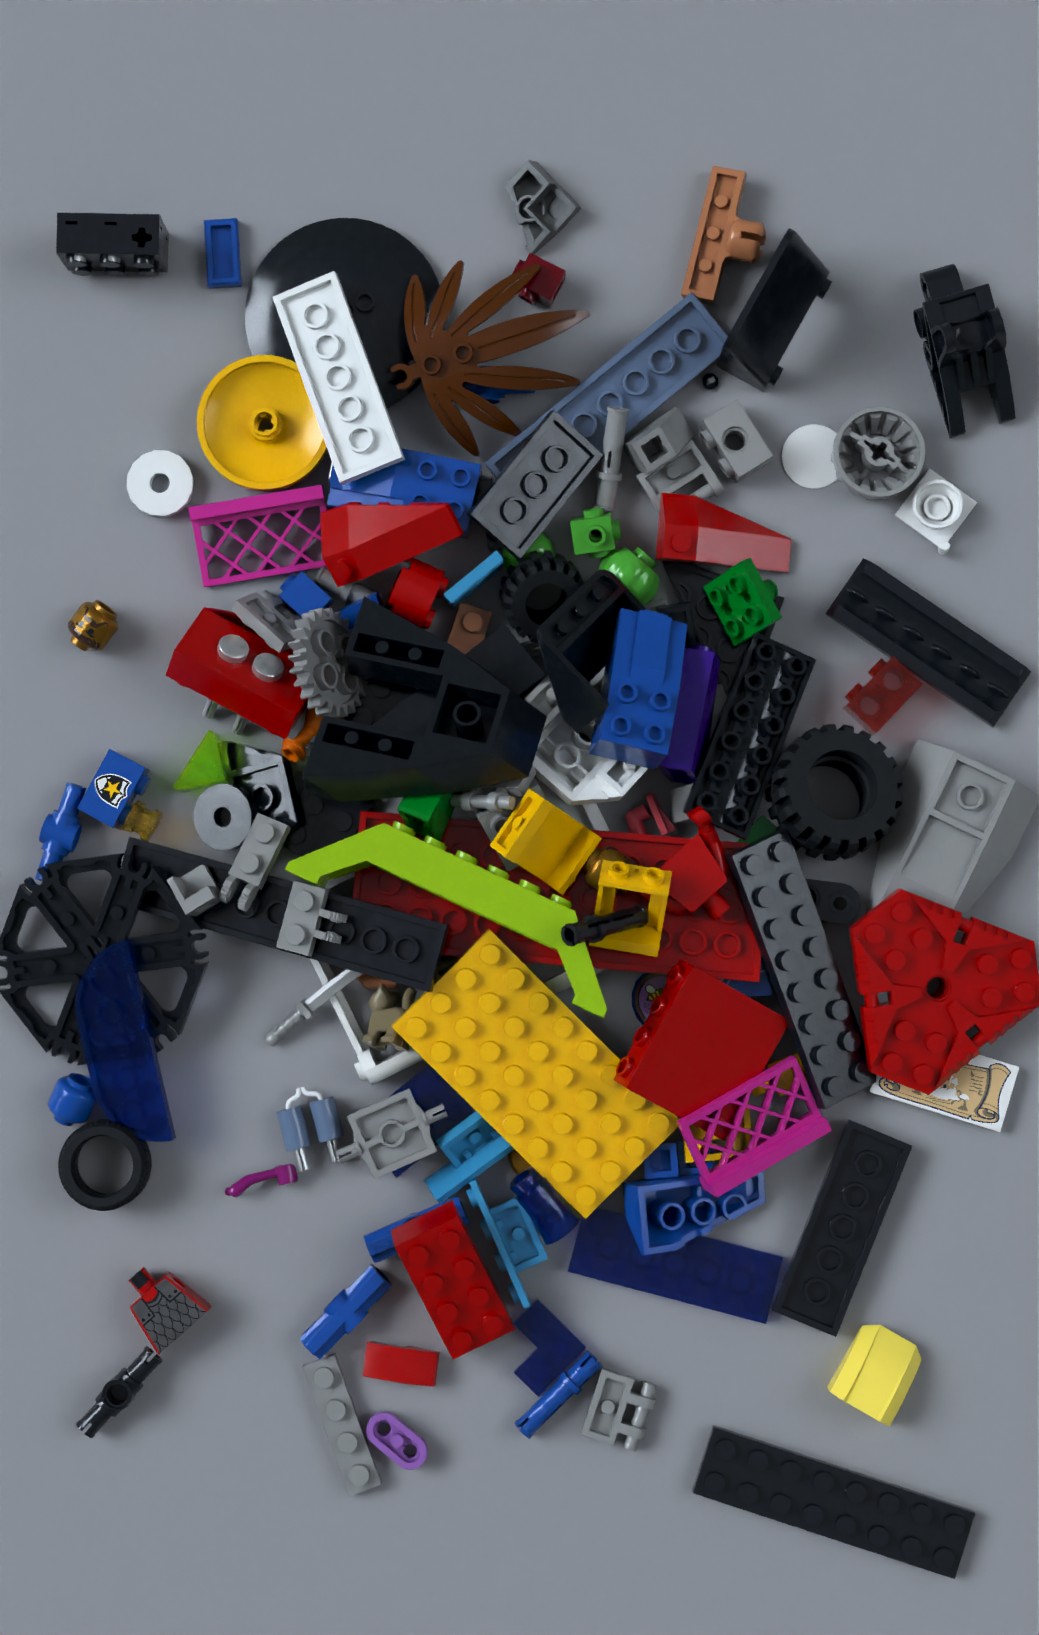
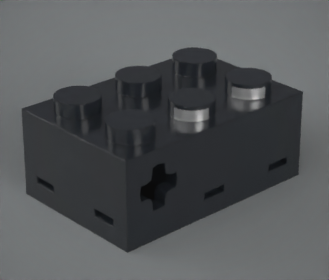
[56,213,169,277]

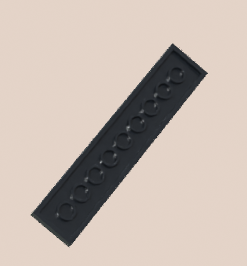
[121,837,450,992]

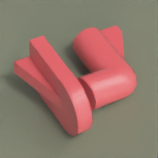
[625,792,677,835]

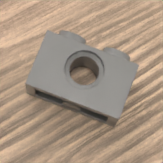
[700,399,773,483]

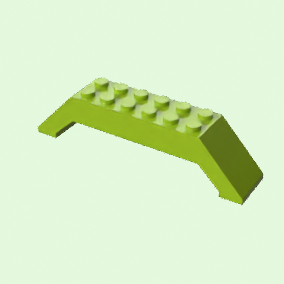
[285,821,607,1019]

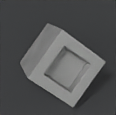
[167,865,221,916]

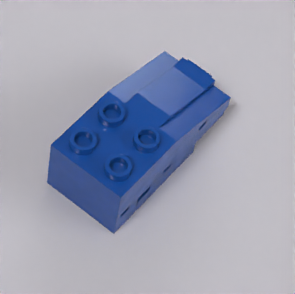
[327,448,482,539]
[589,608,688,769]

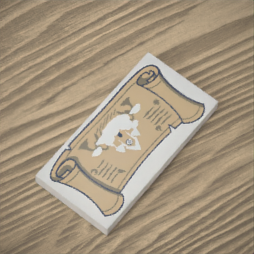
[868,1055,1020,1132]

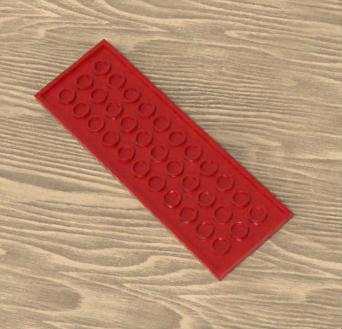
[352,811,761,982]

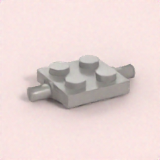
[336,1088,448,1179]

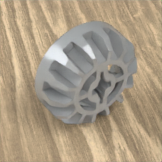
[831,406,925,500]

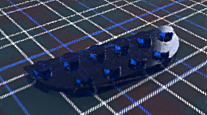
[75,939,176,1142]

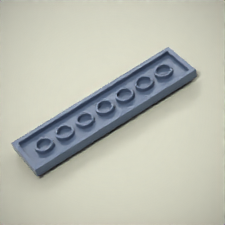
[484,292,728,478]

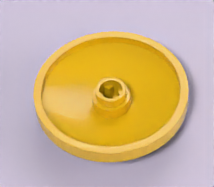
[197,355,327,491]

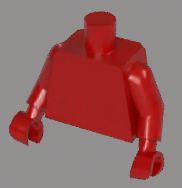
[637,806,731,920]

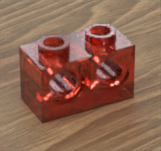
[843,656,923,736]

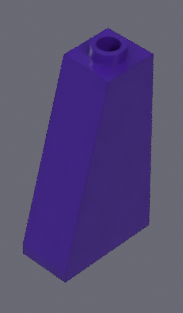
[658,645,720,784]

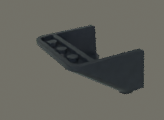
[717,228,832,392]
[536,570,647,734]

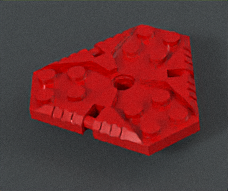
[849,888,1039,1095]

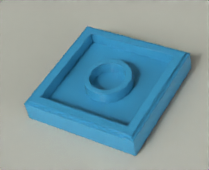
[443,550,504,609]

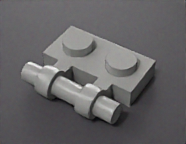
[231,590,302,653]
[450,765,537,813]
[581,1367,657,1452]

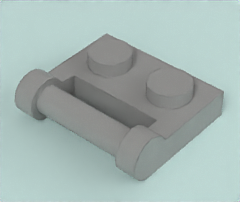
[636,440,725,514]

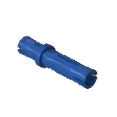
[515,1350,603,1439]

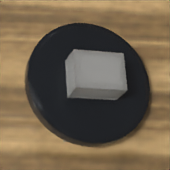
[702,373,718,390]

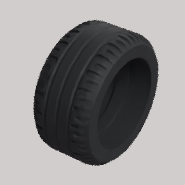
[58,1119,152,1211]

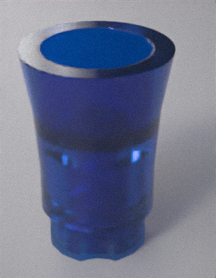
[509,1166,582,1245]

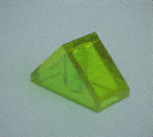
[173,730,228,793]

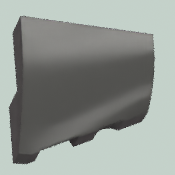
[506,160,581,254]

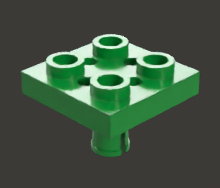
[703,557,782,646]

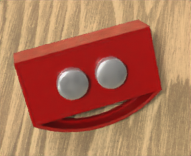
[165,607,308,739]

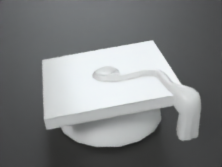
[894,468,977,555]

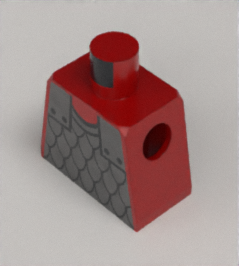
[128,1267,212,1354]

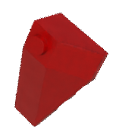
[655,493,791,573]
[320,502,464,587]

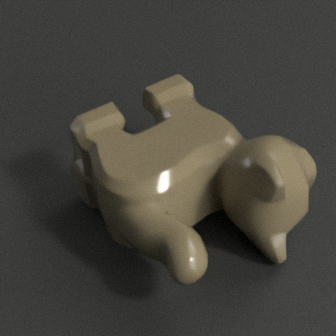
[362,984,417,1052]

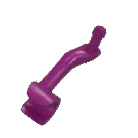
[225,1164,298,1197]

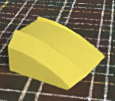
[827,1325,922,1426]

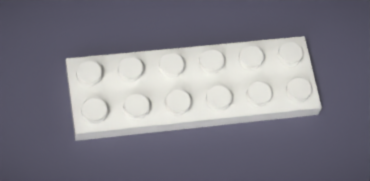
[272,271,405,485]

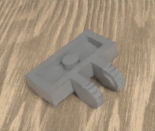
[276,881,348,956]

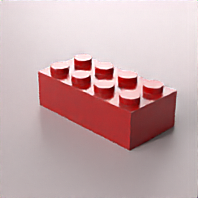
[391,1200,515,1360]

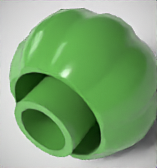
[598,547,660,605]

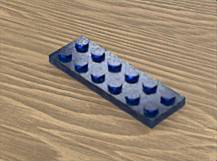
[568,1207,783,1324]

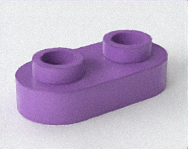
[366,1411,428,1470]

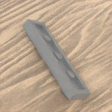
[302,1353,382,1497]

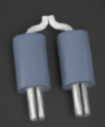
[276,1086,344,1172]

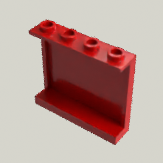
[613,959,788,1141]

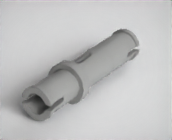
[594,406,629,511]

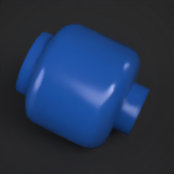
[48,1073,98,1126]

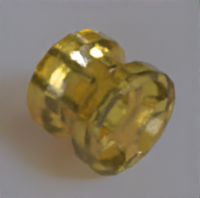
[123,800,163,842]

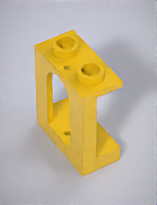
[589,860,672,957]

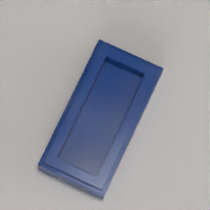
[204,218,242,289]

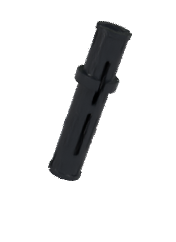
[561,905,649,946]

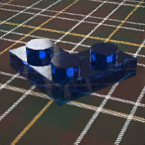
[514,1298,586,1397]

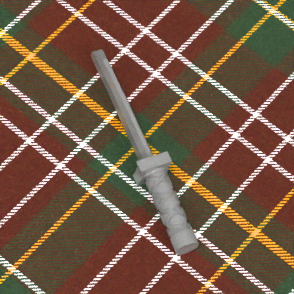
[265,969,363,1047]

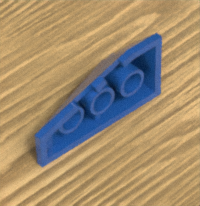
[622,1171,766,1256]

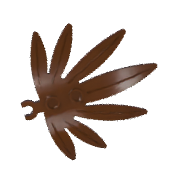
[390,260,590,456]

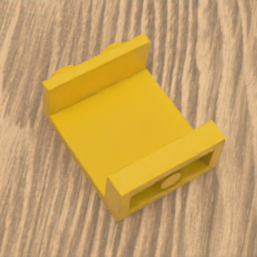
[489,788,602,895]

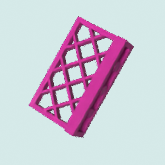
[188,485,327,587]
[676,1055,832,1197]

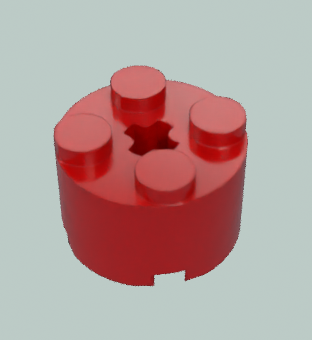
[386,557,449,630]

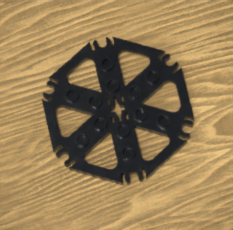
[0,853,209,1066]

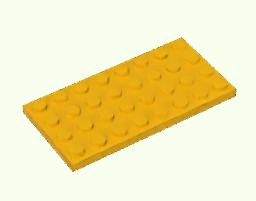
[391,929,680,1219]

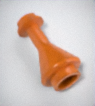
[281,705,342,762]

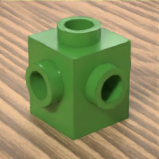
[570,507,622,558]

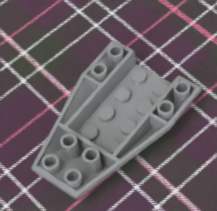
[865,739,1039,917]

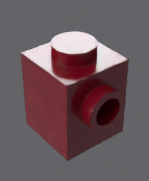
[513,253,566,308]

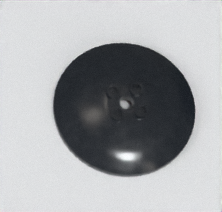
[245,218,445,408]

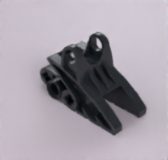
[913,264,1016,438]

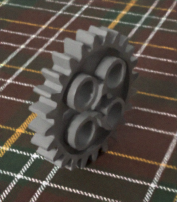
[288,607,368,718]

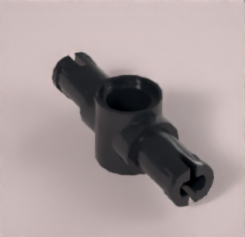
[76,1346,162,1438]

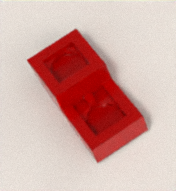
[363,1341,440,1387]

